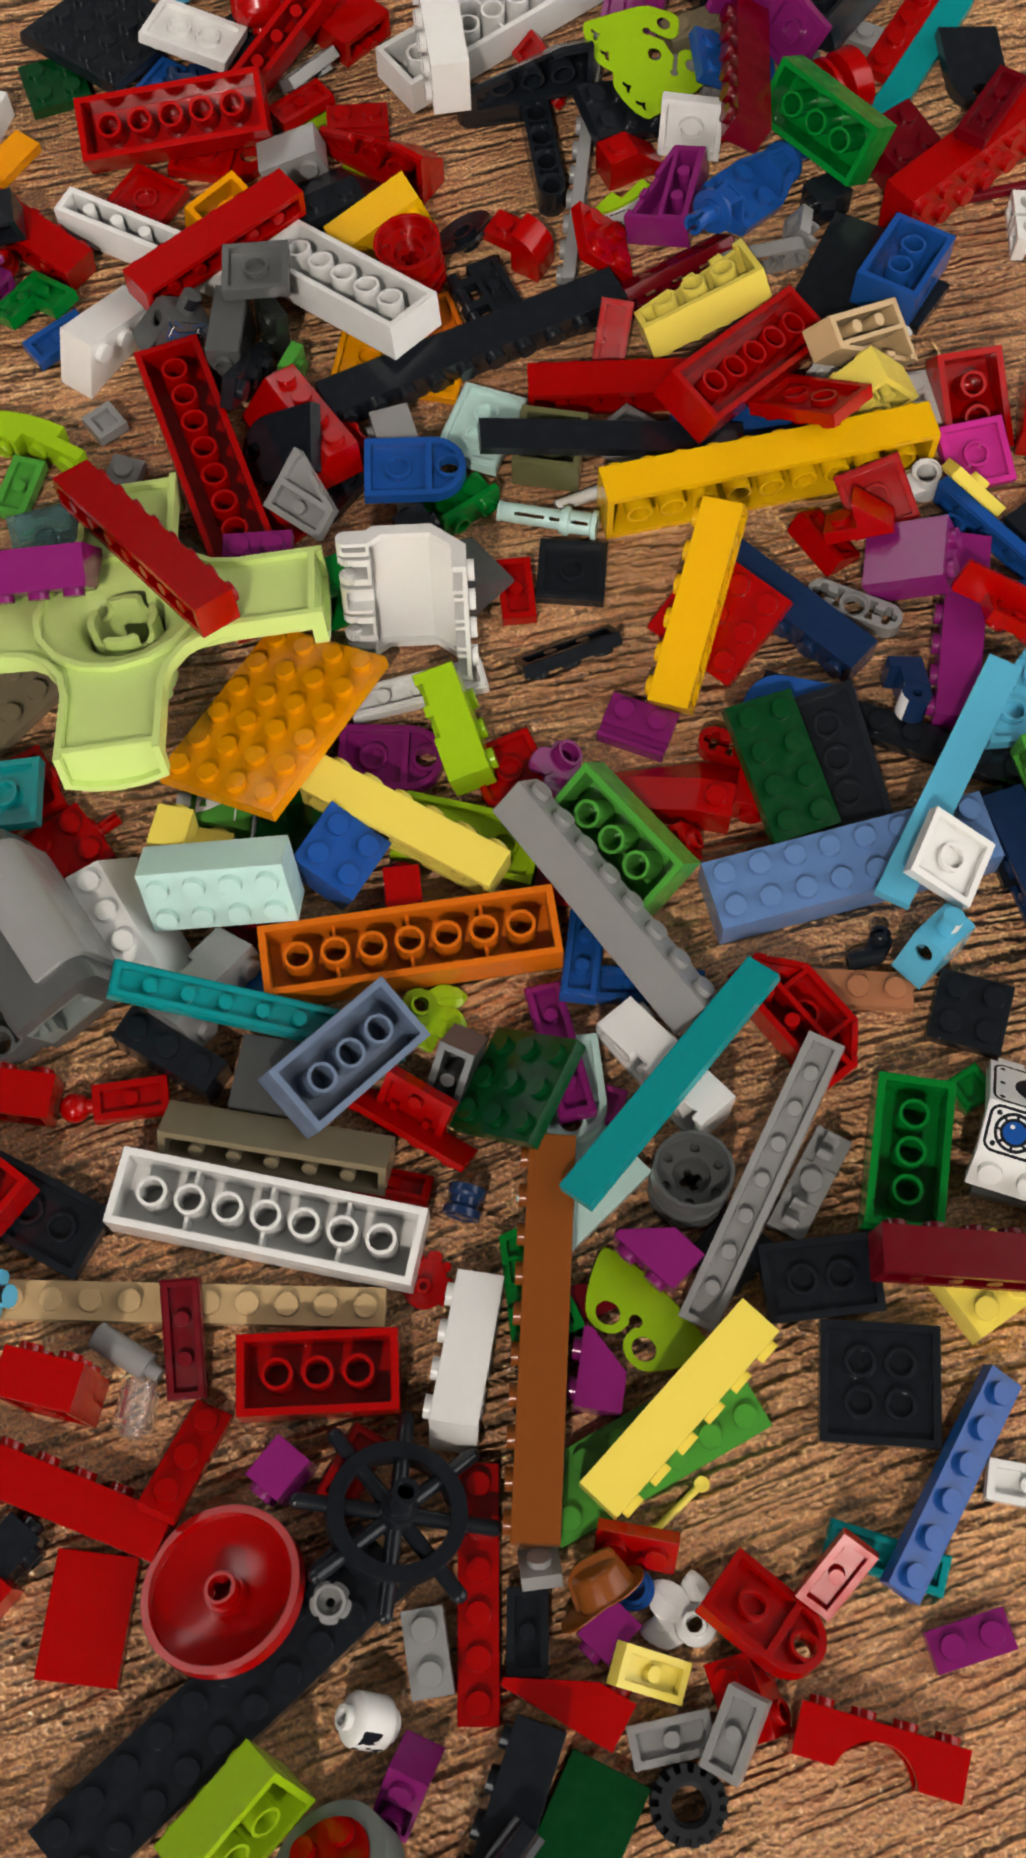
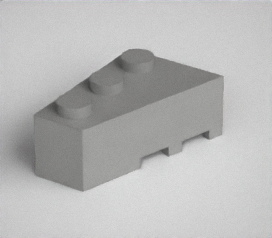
[144,927,261,1047]

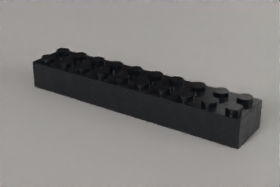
[28,1521,417,1858]

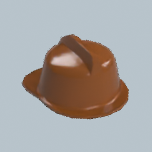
[561,1547,645,1634]

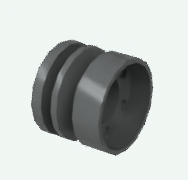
[647,1129,736,1230]

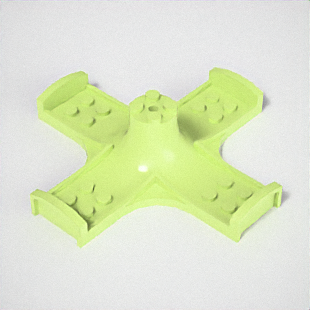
[0,472,332,792]

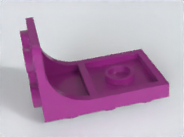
[705,0,833,65]

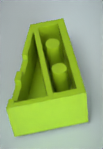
[412,661,499,796]

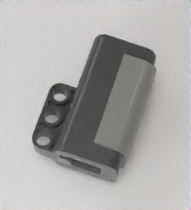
[0,828,118,1064]

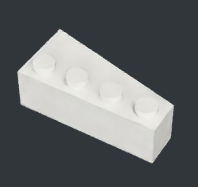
[596,996,736,1133]
[422,1268,505,1454]

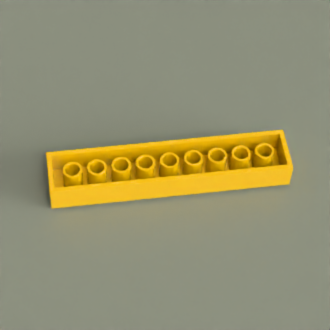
[596,401,941,540]

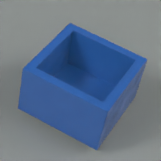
[294,801,392,911]

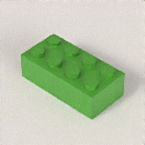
[554,762,701,915]

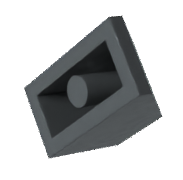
[427,1023,489,1117]

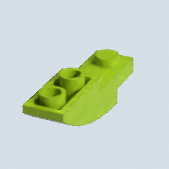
[0,410,88,472]

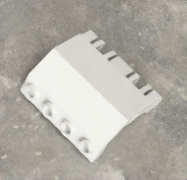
[335,523,479,680]

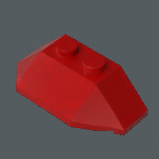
[727,952,858,1091]

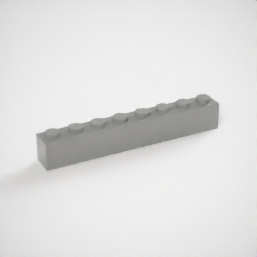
[492,779,716,1036]

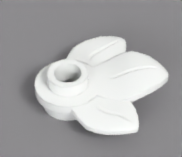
[640,1570,717,1650]

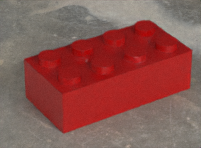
[236,1327,403,1423]

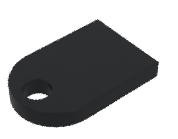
[935,26,1005,110]
[242,401,321,485]

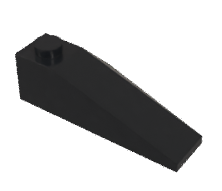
[470,39,594,116]

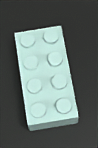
[134,835,305,932]

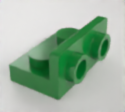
[423,471,500,535]

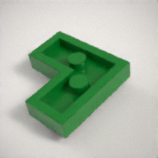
[0,270,79,330]

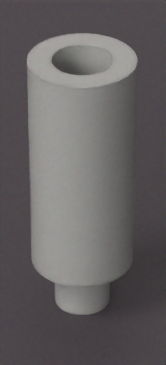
[88,1322,165,1383]

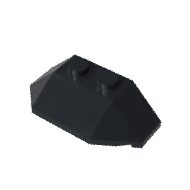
[297,167,382,234]

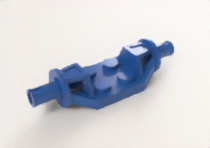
[684,140,808,237]

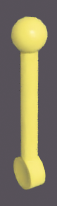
[649,1476,710,1529]

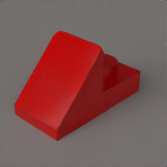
[823,486,896,545]

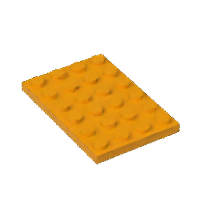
[159,632,389,822]

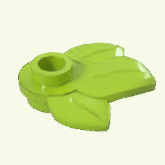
[402,984,468,1053]

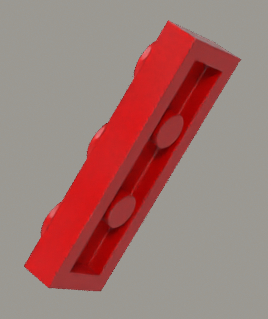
[137,1399,233,1526]

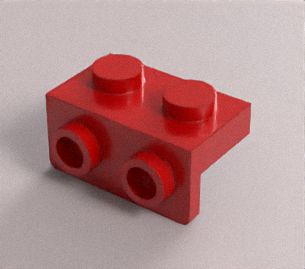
[704,1652,791,1745]

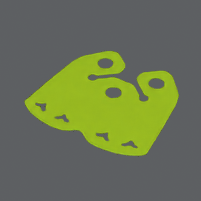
[583,5,703,119]

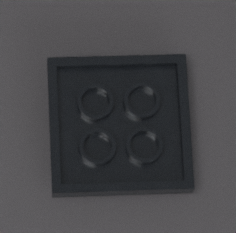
[817,1318,942,1451]

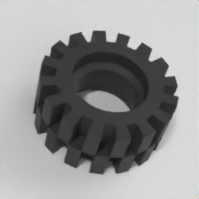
[648,1761,729,1849]

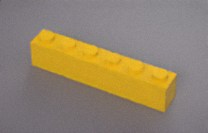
[645,495,749,716]

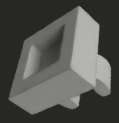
[782,204,820,249]

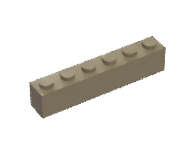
[157,1100,395,1196]

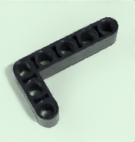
[457,83,566,217]

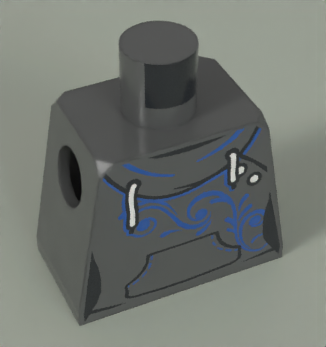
[132,287,209,351]

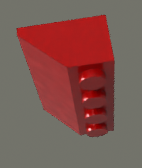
[242,364,364,490]

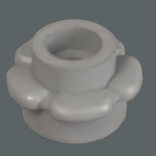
[309,1581,352,1625]

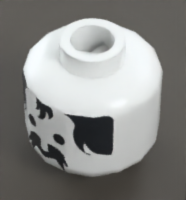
[335,1690,401,1753]

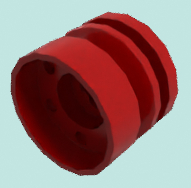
[812,44,875,106]
[373,213,447,294]

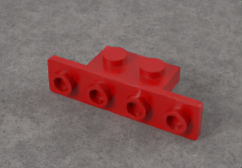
[951,559,1026,645]
[347,1065,478,1172]

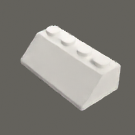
[65,857,193,1010]

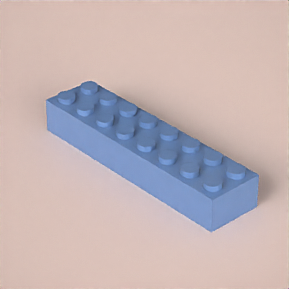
[697,791,1005,945]

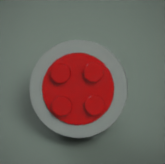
[276,1799,405,1858]

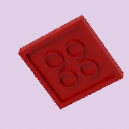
[647,562,794,689]

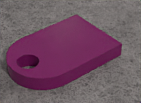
[338,724,444,793]

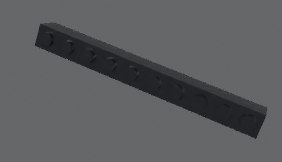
[315,267,627,423]

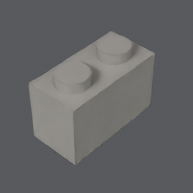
[256,122,329,184]
[400,1604,457,1702]

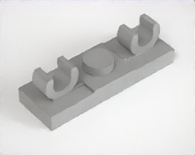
[766,1125,853,1240]

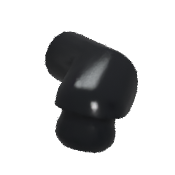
[845,926,893,970]

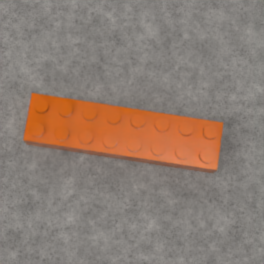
[257,884,564,1004]

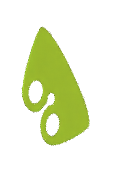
[585,1247,706,1372]

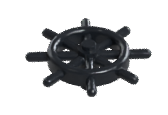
[288,1410,502,1625]

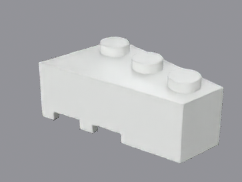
[60,285,147,399]

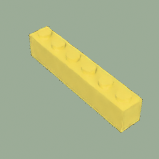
[300,755,511,894]
[579,1298,779,1520]

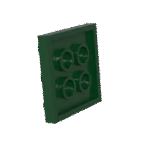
[449,1027,586,1150]

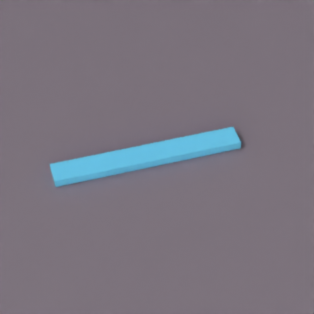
[873,654,1023,910]

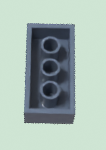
[257,976,431,1139]

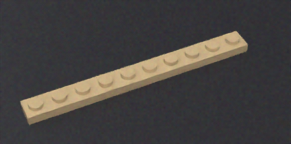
[0,1279,388,1329]

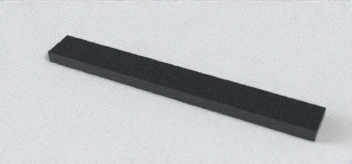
[477,418,745,457]

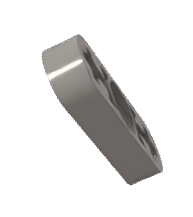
[721,236,810,275]
[808,578,903,638]

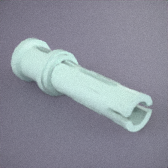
[496,500,600,541]

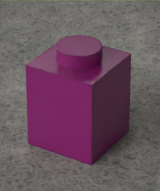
[576,1602,642,1665]

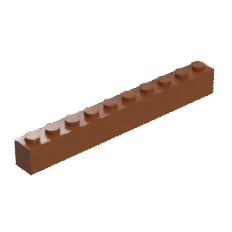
[502,1134,576,1548]

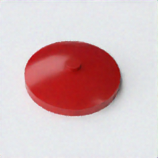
[140,1504,306,1680]

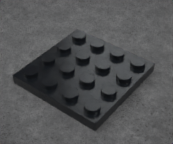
[20,0,169,92]

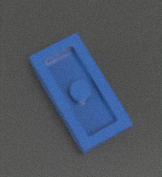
[22,309,80,371]

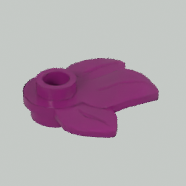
[528,739,583,798]

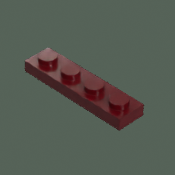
[620,233,735,303]

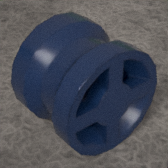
[442,1181,487,1223]

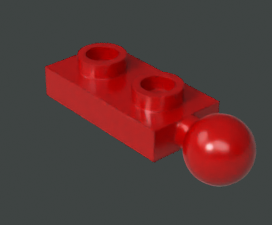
[60,1074,171,1126]

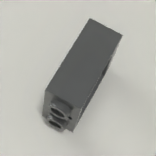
[205,285,257,392]

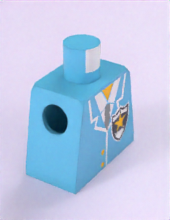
[891,903,975,990]

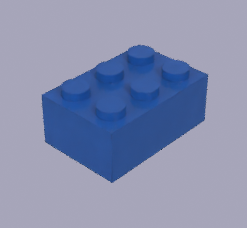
[850,212,956,327]

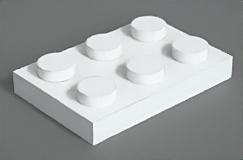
[138,0,248,72]

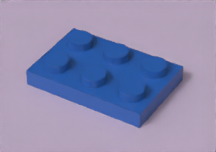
[688,25,776,90]

